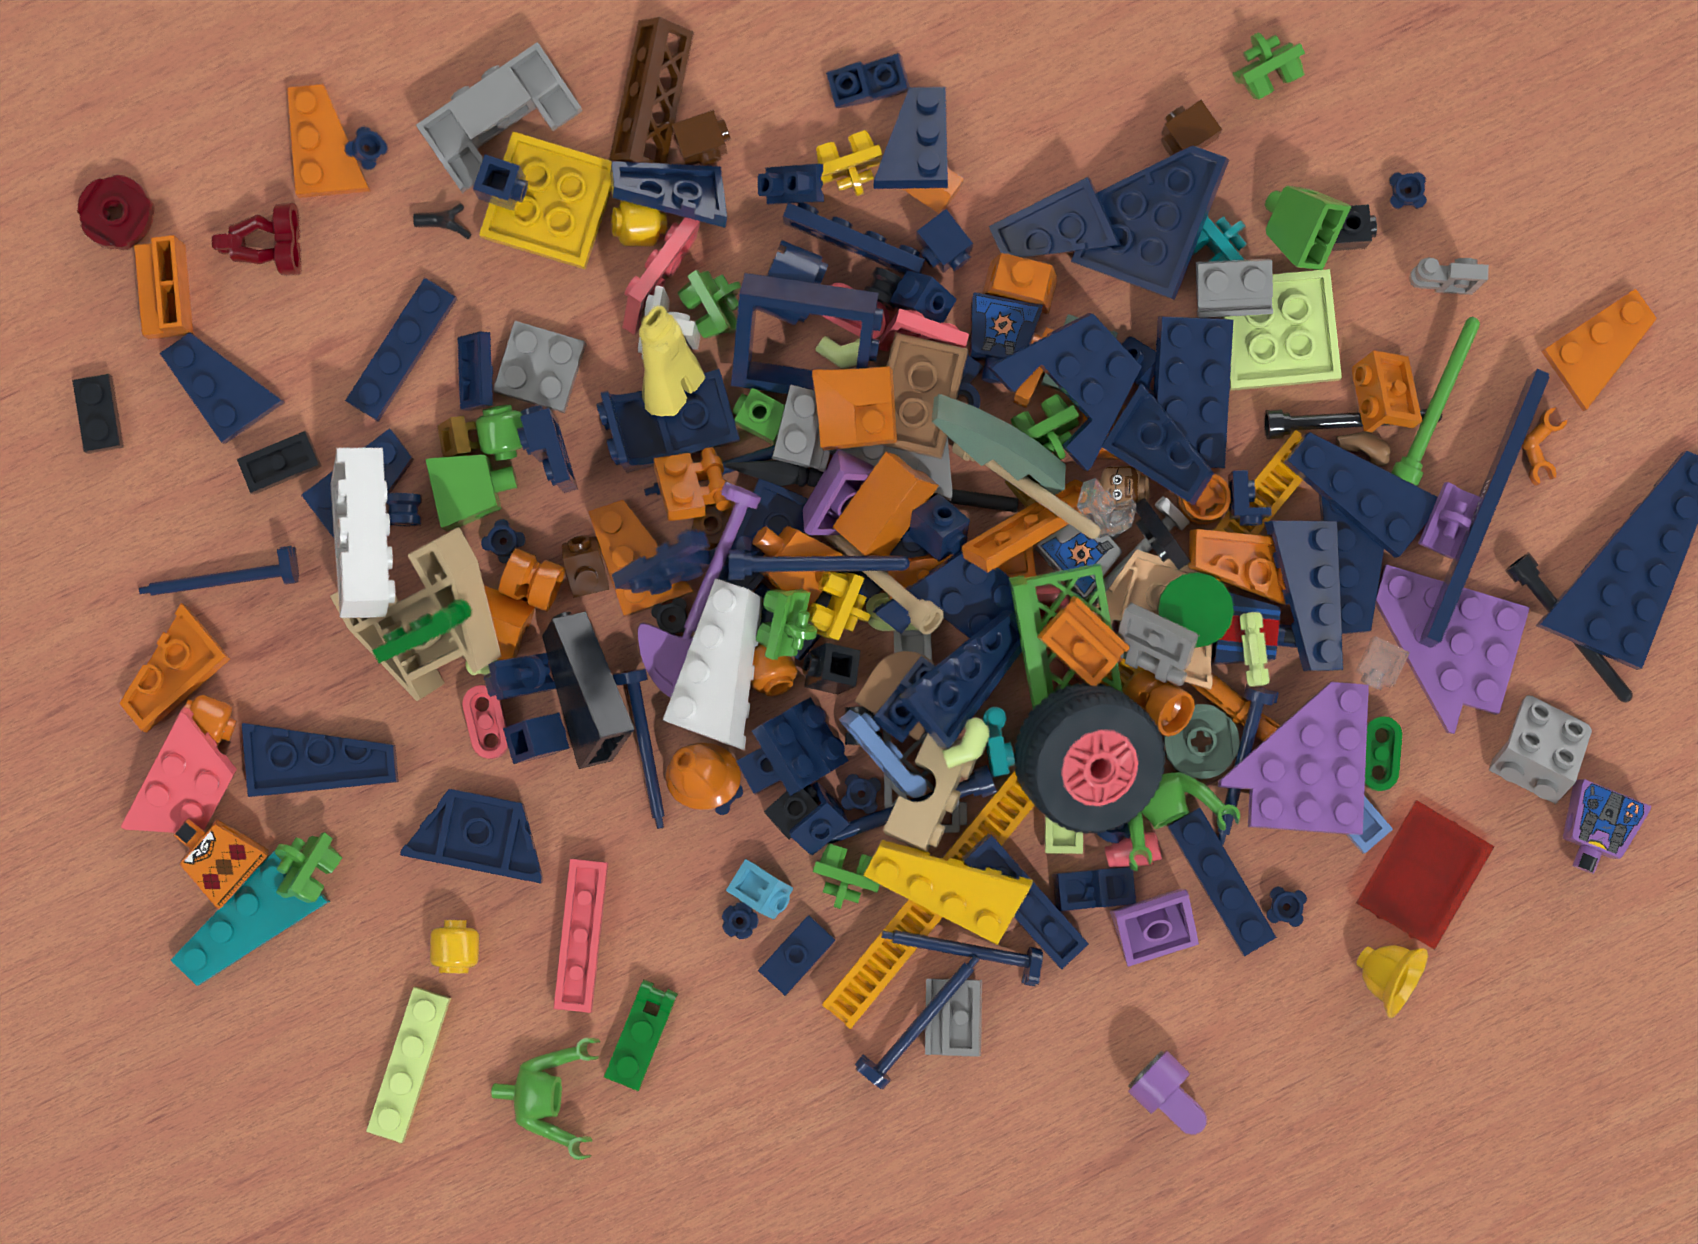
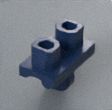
[757,164,824,204]
[484,653,556,700]

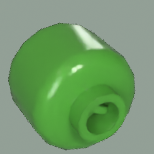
[476,405,523,461]

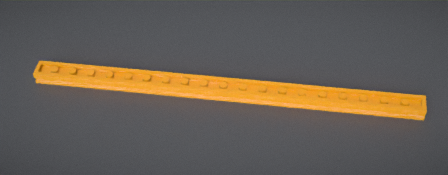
[822,430,1303,1029]

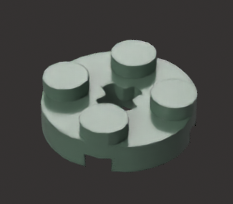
[1163,704,1239,779]

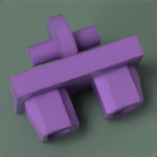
[1418,482,1481,559]

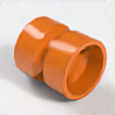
[1177,474,1231,526]
[498,548,566,612]
[1124,670,1195,736]

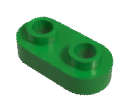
[1365,716,1403,791]

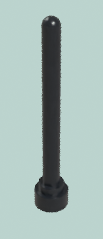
[1264,409,1443,439]
[1505,553,1633,703]

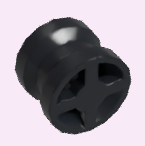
[863,267,902,311]

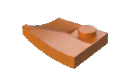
[812,366,897,451]

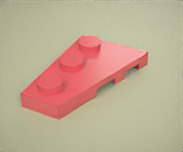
[622,217,700,335]

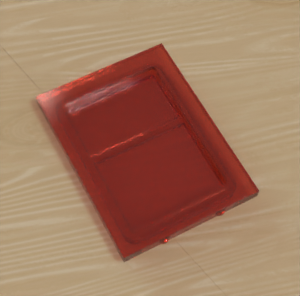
[1356,800,1495,950]

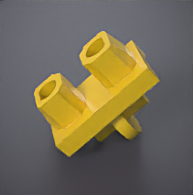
[816,130,883,196]
[807,571,871,641]

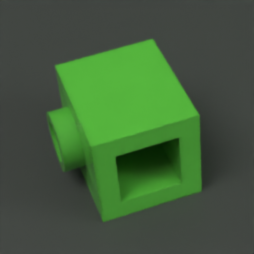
[732,388,785,445]

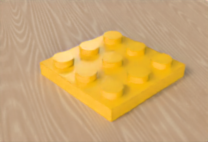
[479,132,612,270]

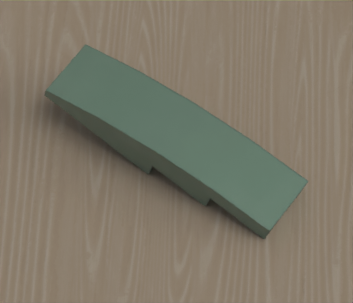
[932,394,1066,495]

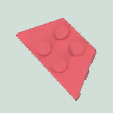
[121,707,237,833]

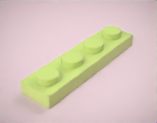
[366,987,451,1143]

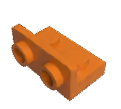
[1352,350,1422,432]

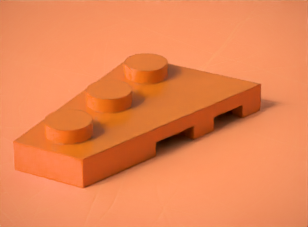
[119,603,230,733]

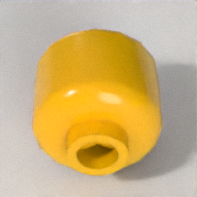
[612,200,667,247]
[430,920,479,973]

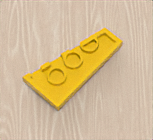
[863,840,1033,945]

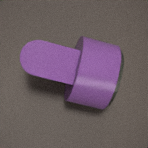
[1128,1051,1207,1135]

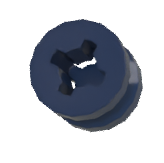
[386,493,422,527]

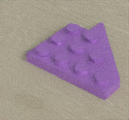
[1375,564,1530,734]
[1218,682,1369,835]

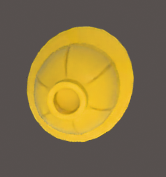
[1356,945,1428,1018]

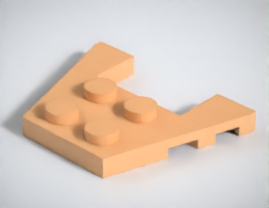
[1092,550,1212,689]

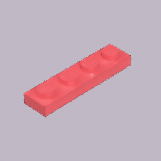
[553,859,608,1013]

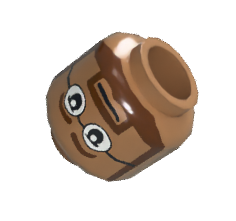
[1094,466,1150,514]

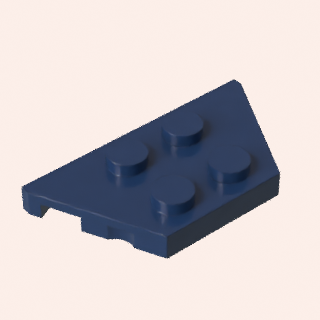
[400,789,543,884]

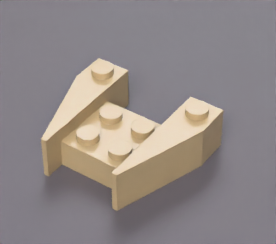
[330,527,501,701]

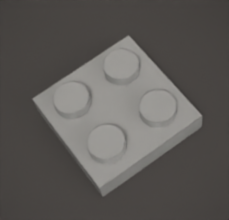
[493,321,586,413]

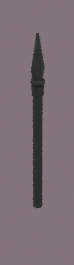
[725,460,1019,512]

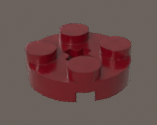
[77,175,155,250]

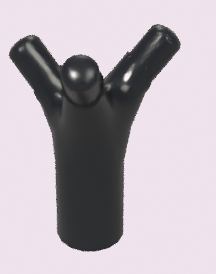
[413,203,472,240]

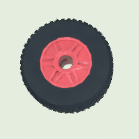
[1014,683,1165,834]

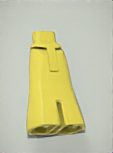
[639,306,705,417]

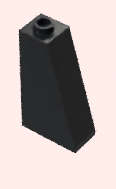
[542,612,634,769]

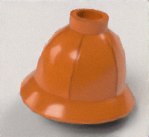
[666,742,741,810]

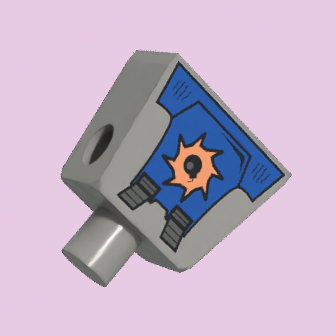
[1035,512,1128,599]

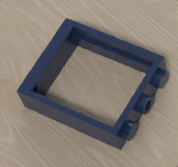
[731,273,884,394]

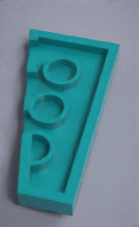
[170,851,330,986]

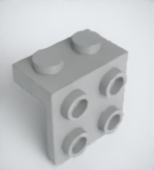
[1489,695,1592,804]

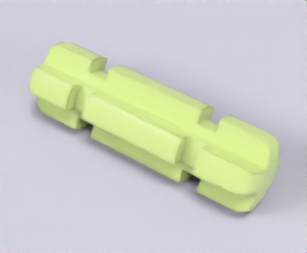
[1240,612,1270,686]

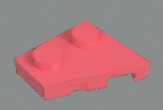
[879,309,969,351]

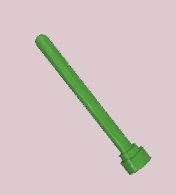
[1391,317,1480,487]

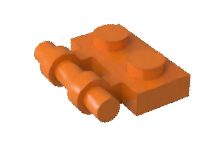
[654,447,731,522]

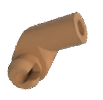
[1336,432,1391,467]

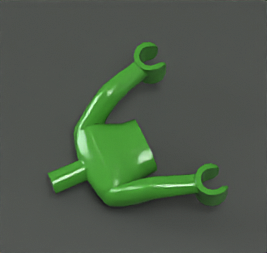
[1128,772,1240,871]
[491,1037,600,1160]

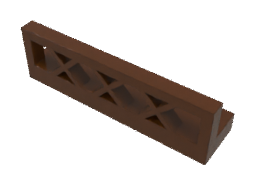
[609,17,694,164]

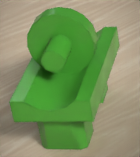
[1232,32,1305,99]
[678,270,741,338]
[1011,394,1079,460]
[756,589,817,660]
[275,832,342,903]
[813,843,880,909]

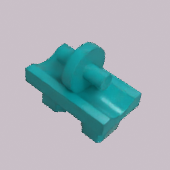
[1193,216,1247,262]

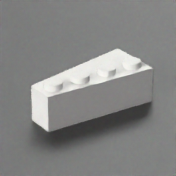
[330,448,395,618]
[663,578,763,750]

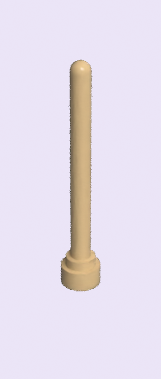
[952,442,1101,539]
[821,535,943,634]

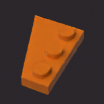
[287,84,371,198]
[1541,288,1657,412]
[588,499,695,617]

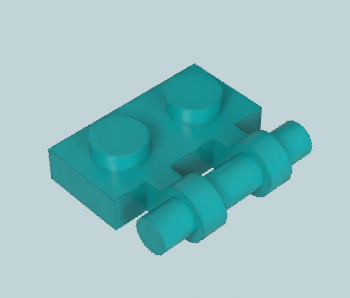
[982,707,1015,777]

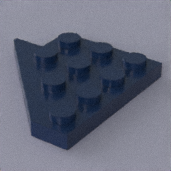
[1071,145,1229,300]

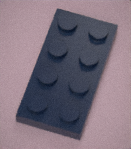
[1153,316,1234,468]

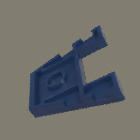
[988,313,1142,471]
[611,530,762,595]
[873,550,1015,701]

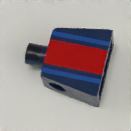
[1211,593,1297,665]

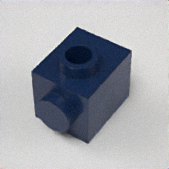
[473,154,528,211]
[916,209,973,273]
[889,270,957,323]
[909,494,970,562]
[503,712,570,764]
[736,748,781,795]

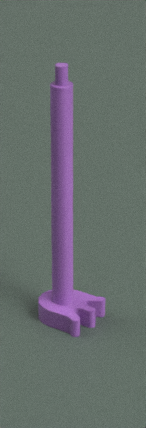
[682,481,761,641]

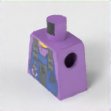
[1563,779,1652,874]

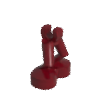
[211,203,301,276]

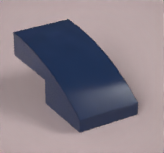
[1052,867,1136,911]

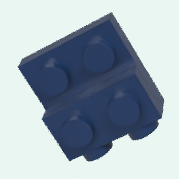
[517,405,578,493]
[752,697,849,796]

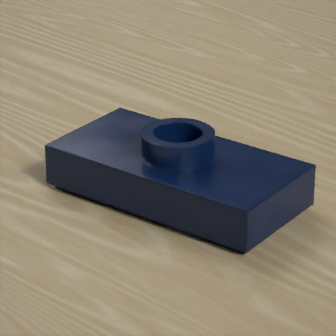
[458,331,493,411]
[758,915,836,996]

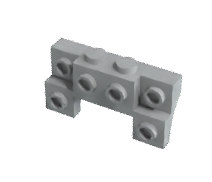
[416,42,583,193]

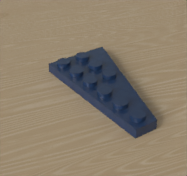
[1536,451,1698,670]

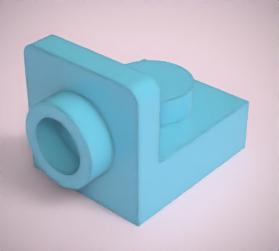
[726,859,793,919]

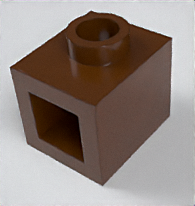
[1161,100,1222,156]
[672,110,731,166]

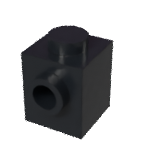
[1332,204,1377,251]
[802,642,860,695]
[764,784,821,840]

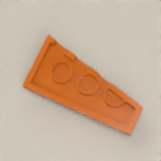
[1188,529,1290,607]

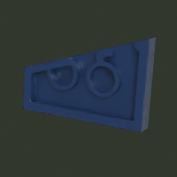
[874,87,948,189]

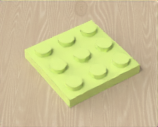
[1222,269,1342,391]

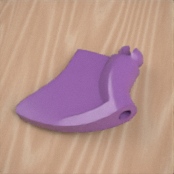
[638,622,693,698]

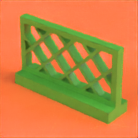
[1009,563,1123,710]

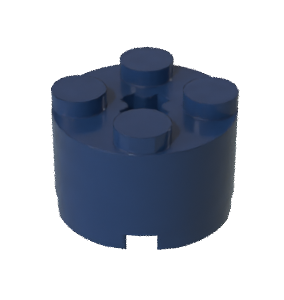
[756,240,828,325]

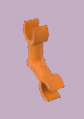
[1522,407,1568,485]

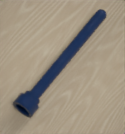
[729,549,910,580]
[827,765,997,844]

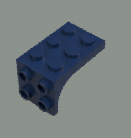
[596,369,740,473]

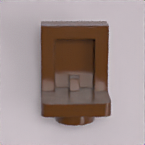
[562,535,609,598]

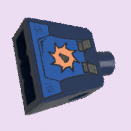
[970,292,1043,384]

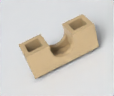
[883,734,976,852]

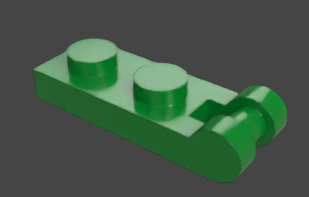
[372,599,472,663]
[604,979,678,1091]

